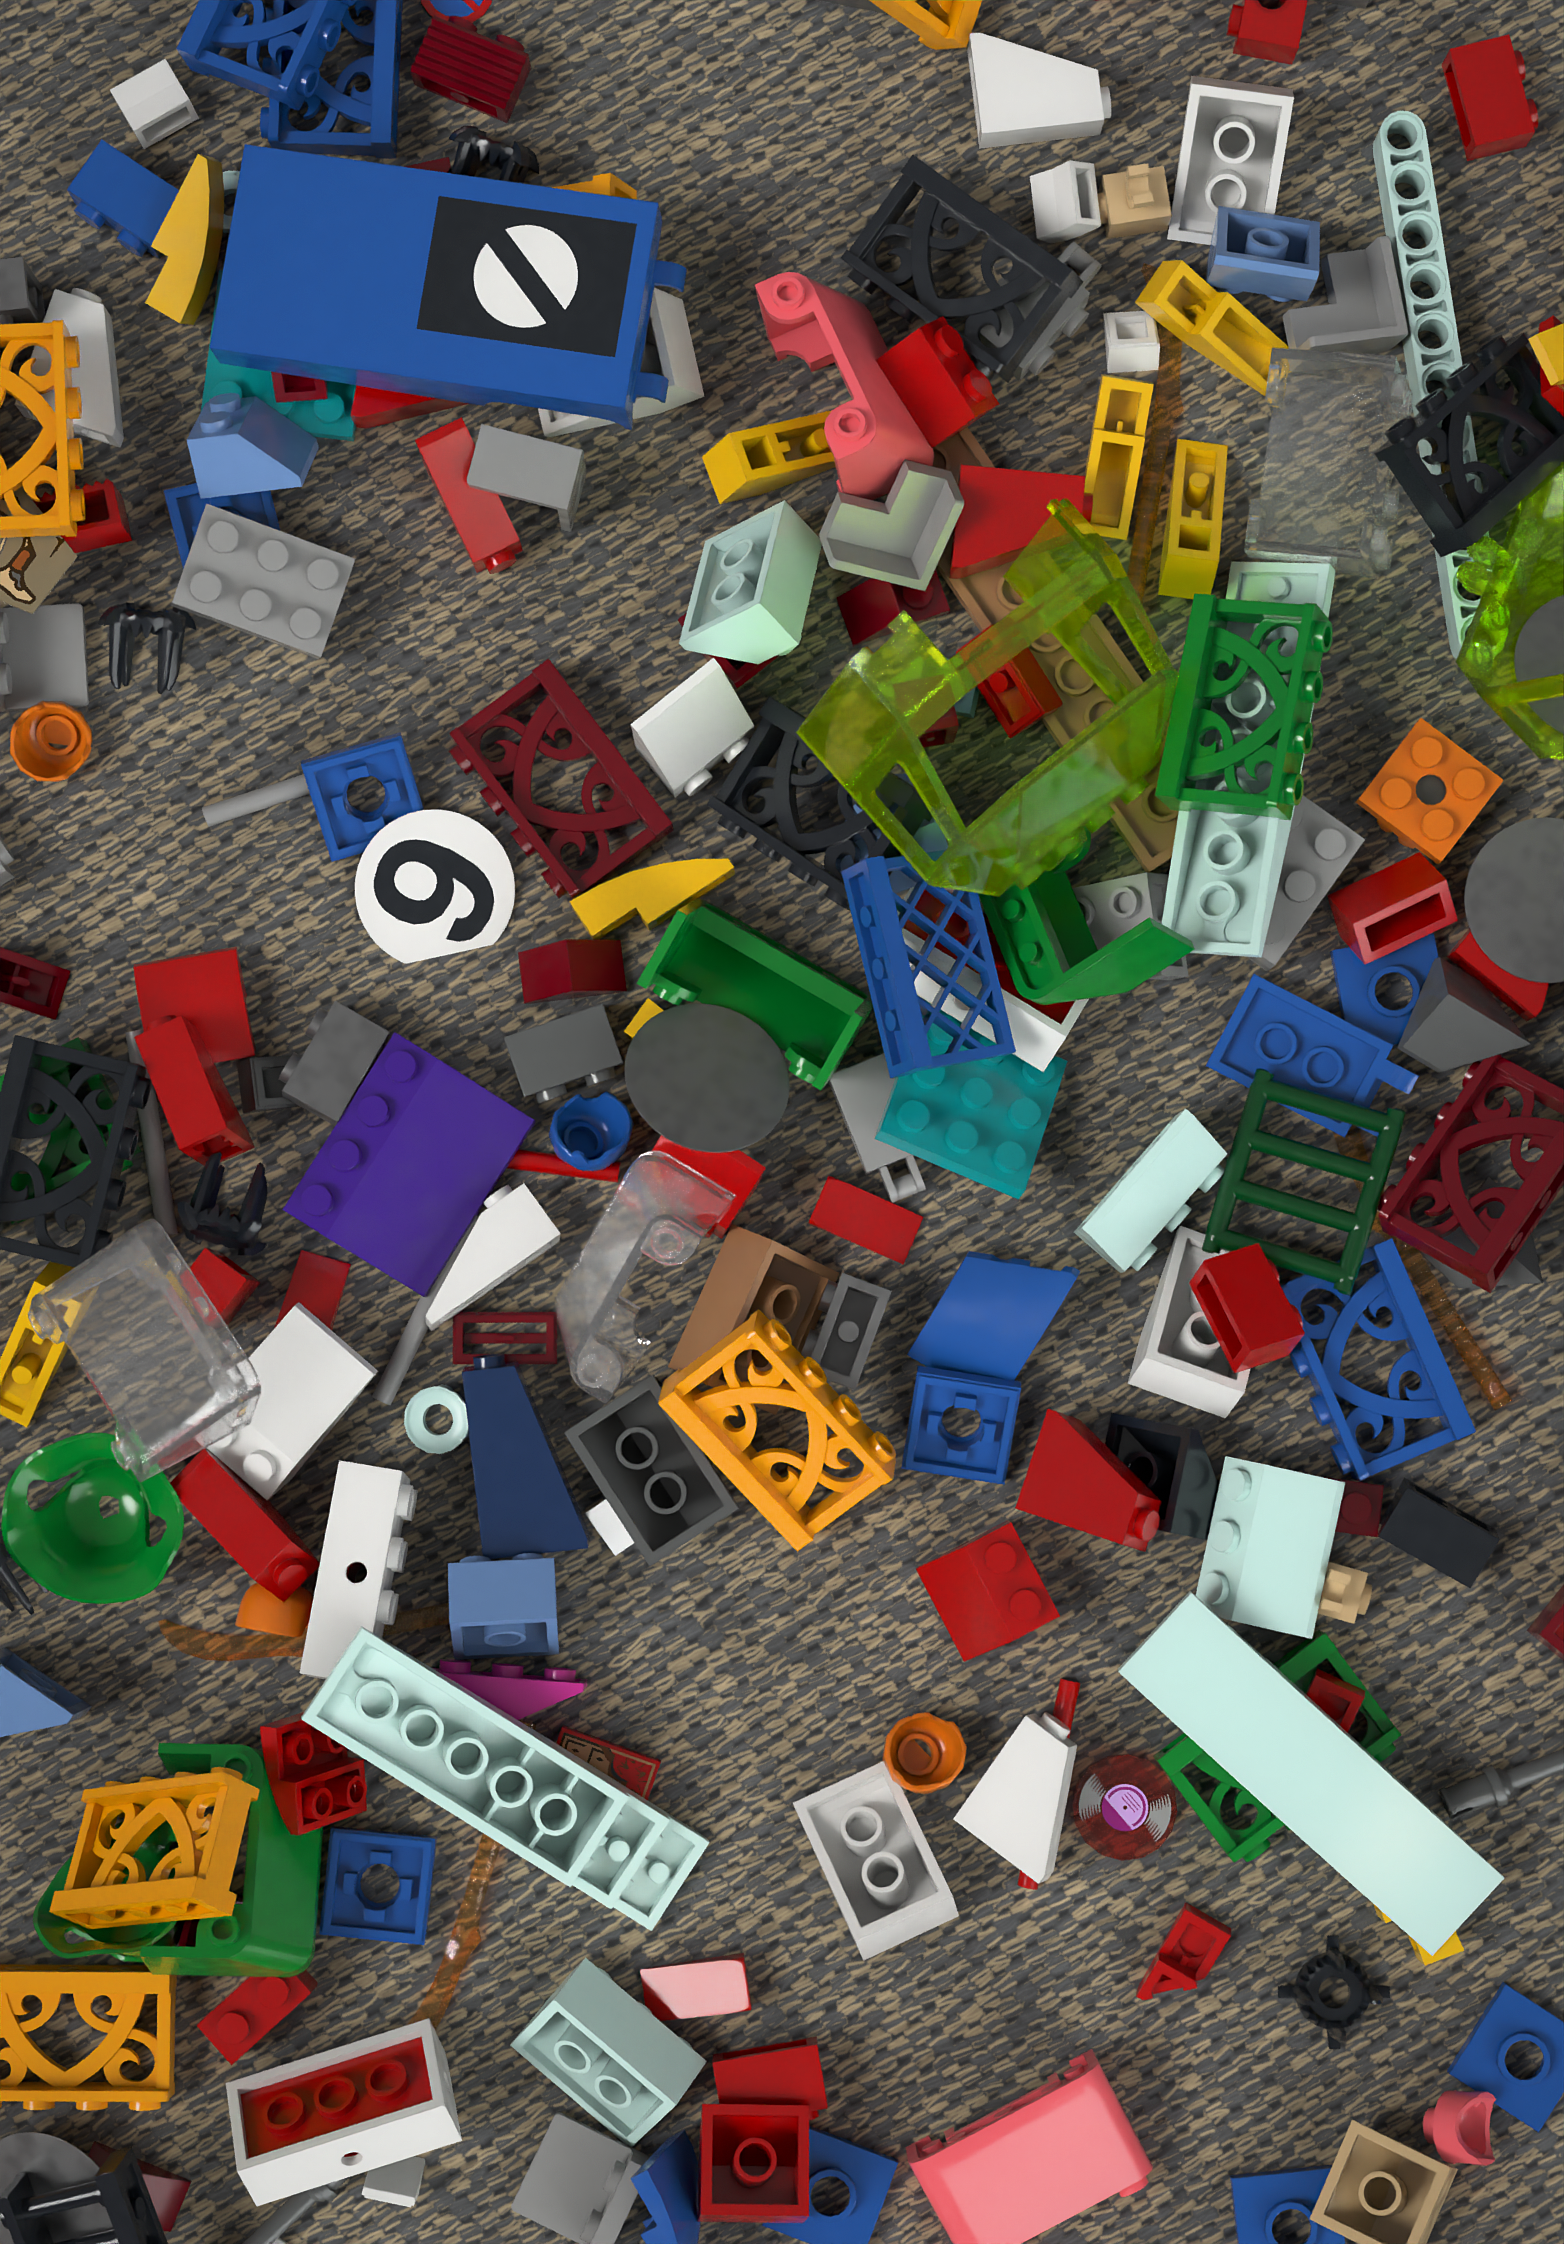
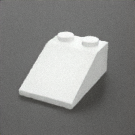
[1167,76,1294,245]
[538,287,704,437]
[631,658,755,798]
[1128,1226,1276,1418]
[188,1302,378,1500]
[793,1761,959,1961]

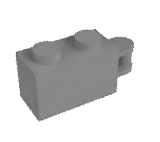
[979,241,1102,381]
[829,1053,926,1203]

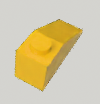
[702,410,836,504]
[1158,439,1228,599]
[0,1262,102,1427]

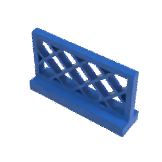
[841,846,1016,1079]

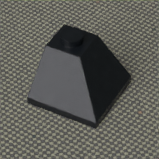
[1105,1413,1219,1540]

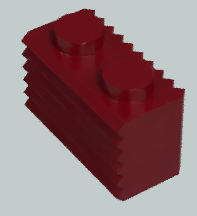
[411,15,531,123]

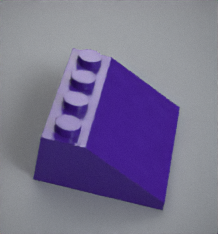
[282,1032,536,1297]

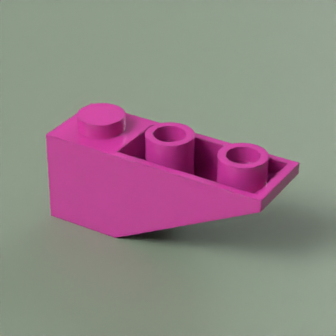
[433,1659,587,1720]

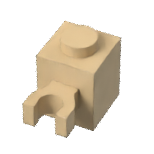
[1097,163,1172,239]
[1318,1562,1372,1624]

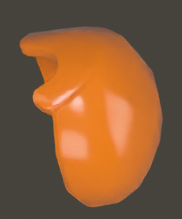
[10,701,93,782]
[235,1583,314,1637]
[882,1712,967,1794]

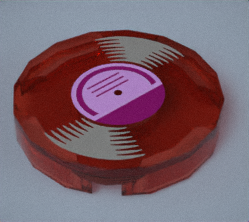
[1072,1754,1178,1861]

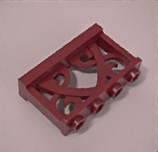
[449,658,674,900]
[1377,1054,1564,1293]

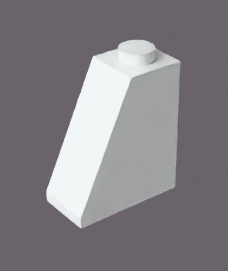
[967,33,1111,149]
[15,288,124,448]
[954,1712,1077,1884]

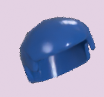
[549,1092,634,1171]

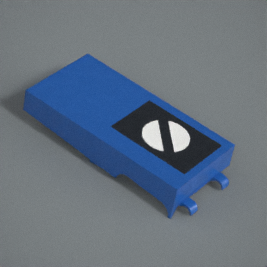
[210,144,687,430]

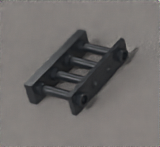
[0,2147,168,2244]

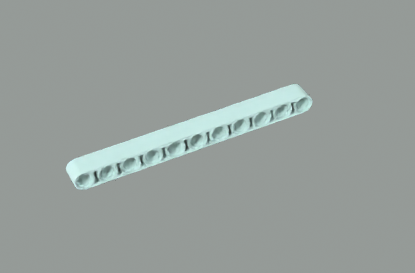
[1373,111,1504,667]

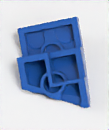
[907,1251,1080,1380]
[630,2129,701,2244]

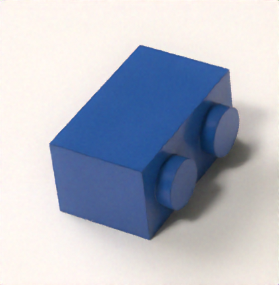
[67,139,179,259]

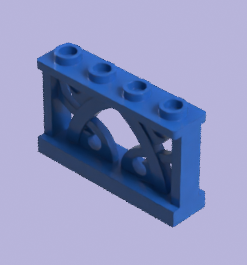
[176,0,357,111]
[260,0,403,159]
[1280,1238,1476,1481]

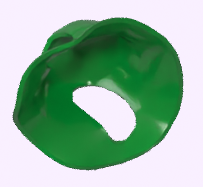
[1,1432,184,1604]
[33,1820,185,1963]

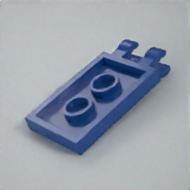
[1206,974,1419,1138]

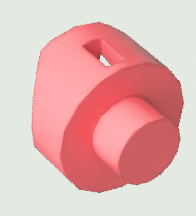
[1423,2090,1496,2166]

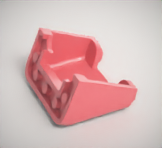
[755,272,934,500]
[906,2049,1153,2244]

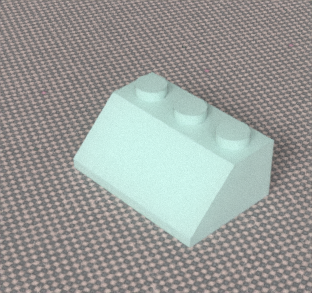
[679,500,822,664]
[1074,1109,1227,1273]
[1196,1456,1345,1639]
[510,1957,707,2147]

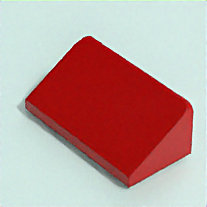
[956,619,1063,739]

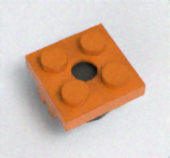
[1356,718,1504,864]

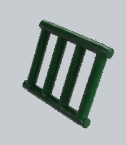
[1202,1068,1406,1295]

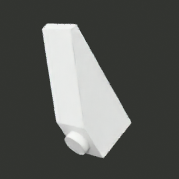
[425,1183,561,1331]

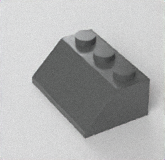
[564,1375,739,1567]

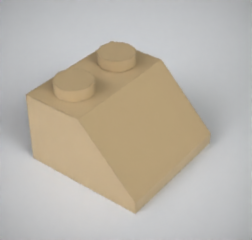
[1310,2120,1458,2244]

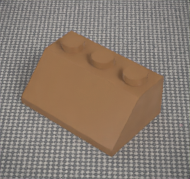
[668,1224,839,1415]

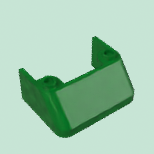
[963,755,1195,1005]
[636,899,873,1090]
[140,1743,323,1977]

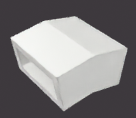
[110,59,199,149]
[1030,160,1101,243]

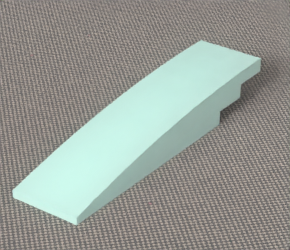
[1162,562,1336,958]
[1118,1591,1504,1956]
[301,1626,710,1931]

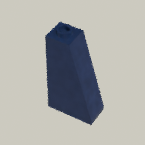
[462,1353,590,1559]

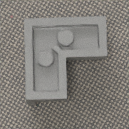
[1282,236,1409,365]
[467,424,587,532]
[819,459,964,591]

